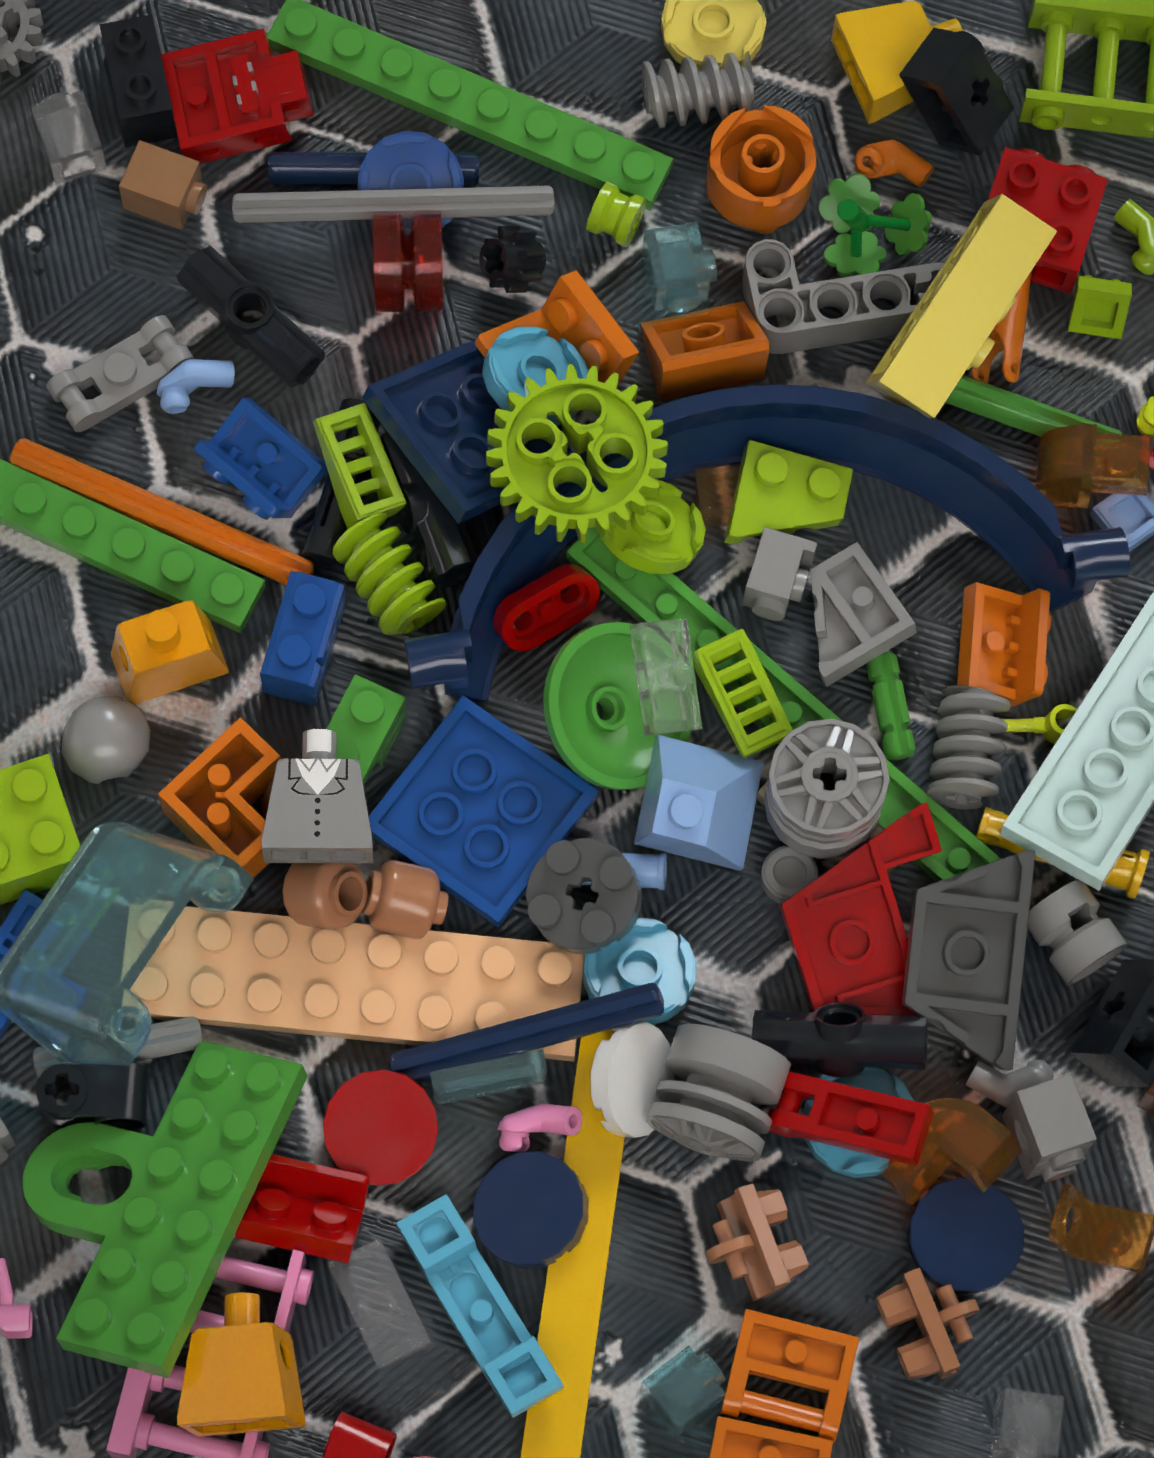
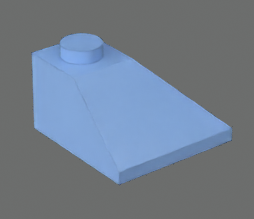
[634,735,764,871]

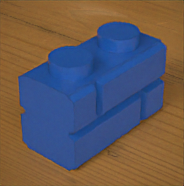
[260,571,346,706]

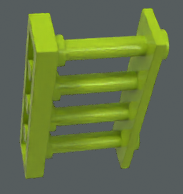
[1019,0,1154,138]

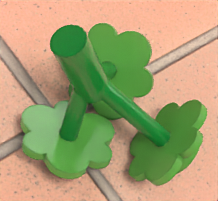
[818,173,932,277]

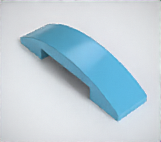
[396,1194,564,1418]

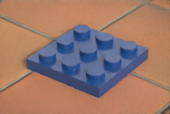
[368,695,599,928]

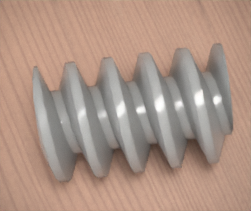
[642,51,754,128]
[926,685,1011,810]

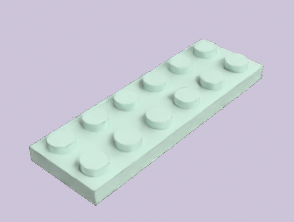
[1000,592,1154,891]

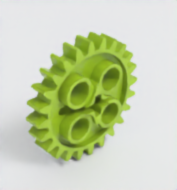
[486,364,668,543]

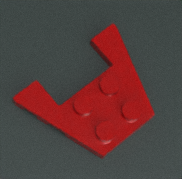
[779,803,943,1016]

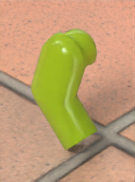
[1114,199,1154,276]

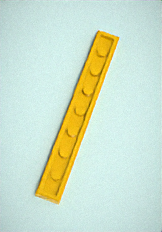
[520,1029,625,1458]

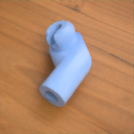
[157,359,235,414]

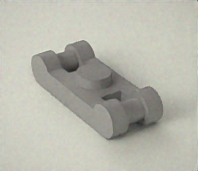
[46,315,195,432]

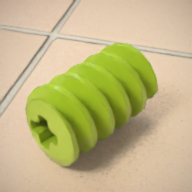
[333,513,447,635]

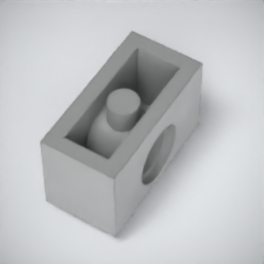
[1002,1073,1097,1182]

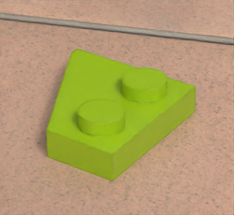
[724,440,853,545]

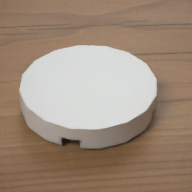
[591,1022,674,1138]

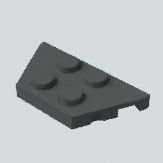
[901,850,1035,1071]

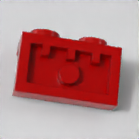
[235,1154,370,1264]

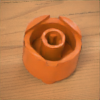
[706,105,816,234]

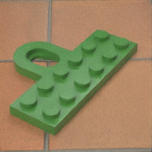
[23,1040,308,1378]

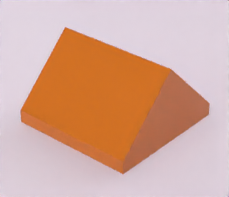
[640,301,770,402]

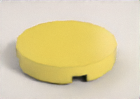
[661,0,766,71]

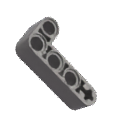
[742,239,944,354]

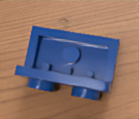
[193,398,328,520]

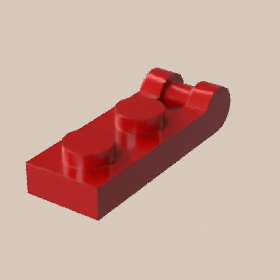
[768,1072,934,1166]

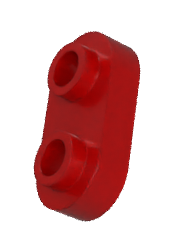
[493,564,600,651]

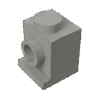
[742,527,817,621]

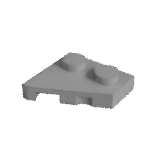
[810,542,917,687]

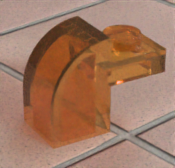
[1035,424,1151,508]
[882,1098,1023,1206]

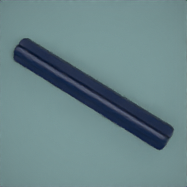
[268,152,479,185]

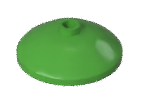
[543,622,694,790]

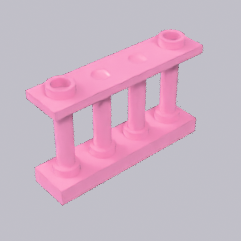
[106,1249,314,1458]

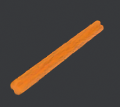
[10,438,314,585]

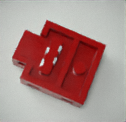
[161,28,314,164]

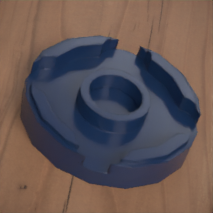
[473,1151,589,1269]
[908,1178,1024,1295]

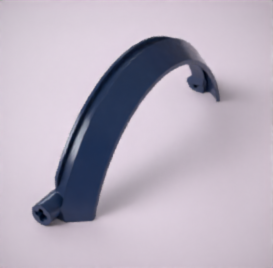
[404,385,1130,703]

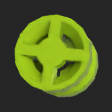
[586,182,647,247]

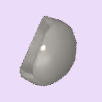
[61,696,151,784]

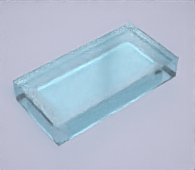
[430,1049,547,1105]

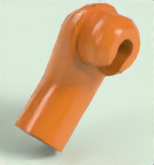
[854,139,935,188]

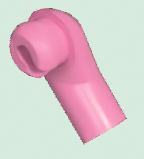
[497,1103,582,1152]

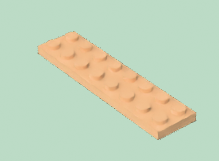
[119,901,585,1062]

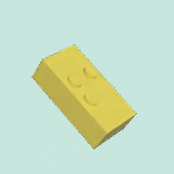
[865,194,1057,419]

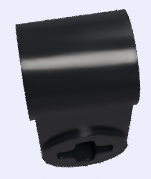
[36,1062,148,1130]

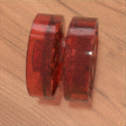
[373,212,443,313]

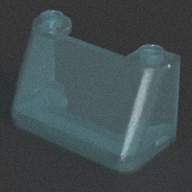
[0,822,254,1066]

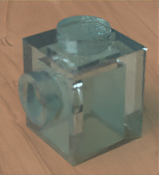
[642,222,717,313]
[639,1346,726,1438]

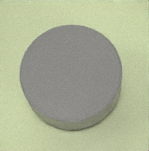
[760,846,818,904]

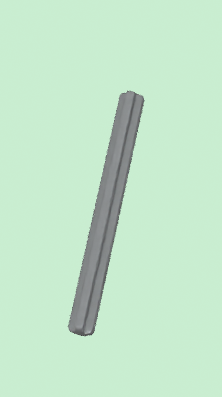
[232,186,554,223]

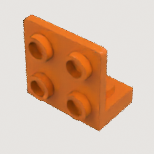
[475,270,639,386]

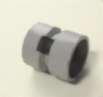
[1027,879,1128,986]

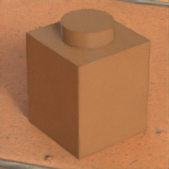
[119,140,207,230]

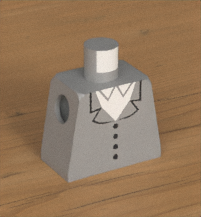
[262,729,373,863]

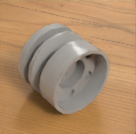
[764,718,890,859]
[646,1023,791,1162]

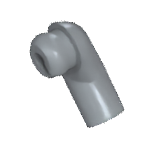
[965,1060,1054,1108]

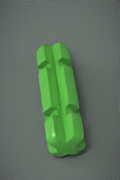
[866,652,916,761]

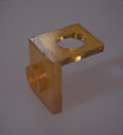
[1048,1183,1154,1273]

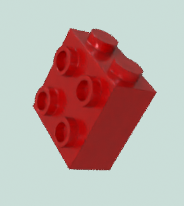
[988,147,1108,294]

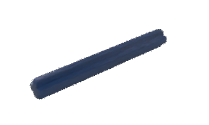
[389,983,664,1082]

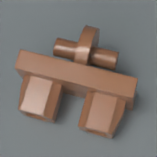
[705,1183,809,1302]
[875,1267,980,1380]

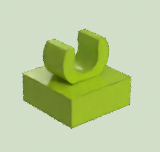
[1068,275,1132,339]

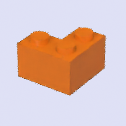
[158,717,280,890]

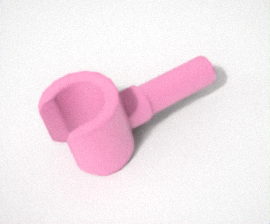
[0,1258,33,1339]

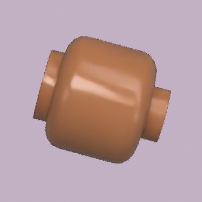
[361,860,448,939]
[282,863,367,930]

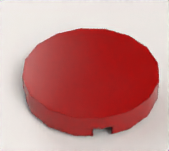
[323,1069,438,1186]

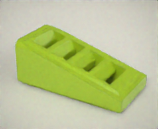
[313,403,407,529]
[692,629,793,759]

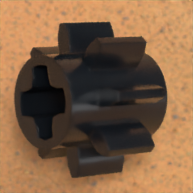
[479,226,546,293]

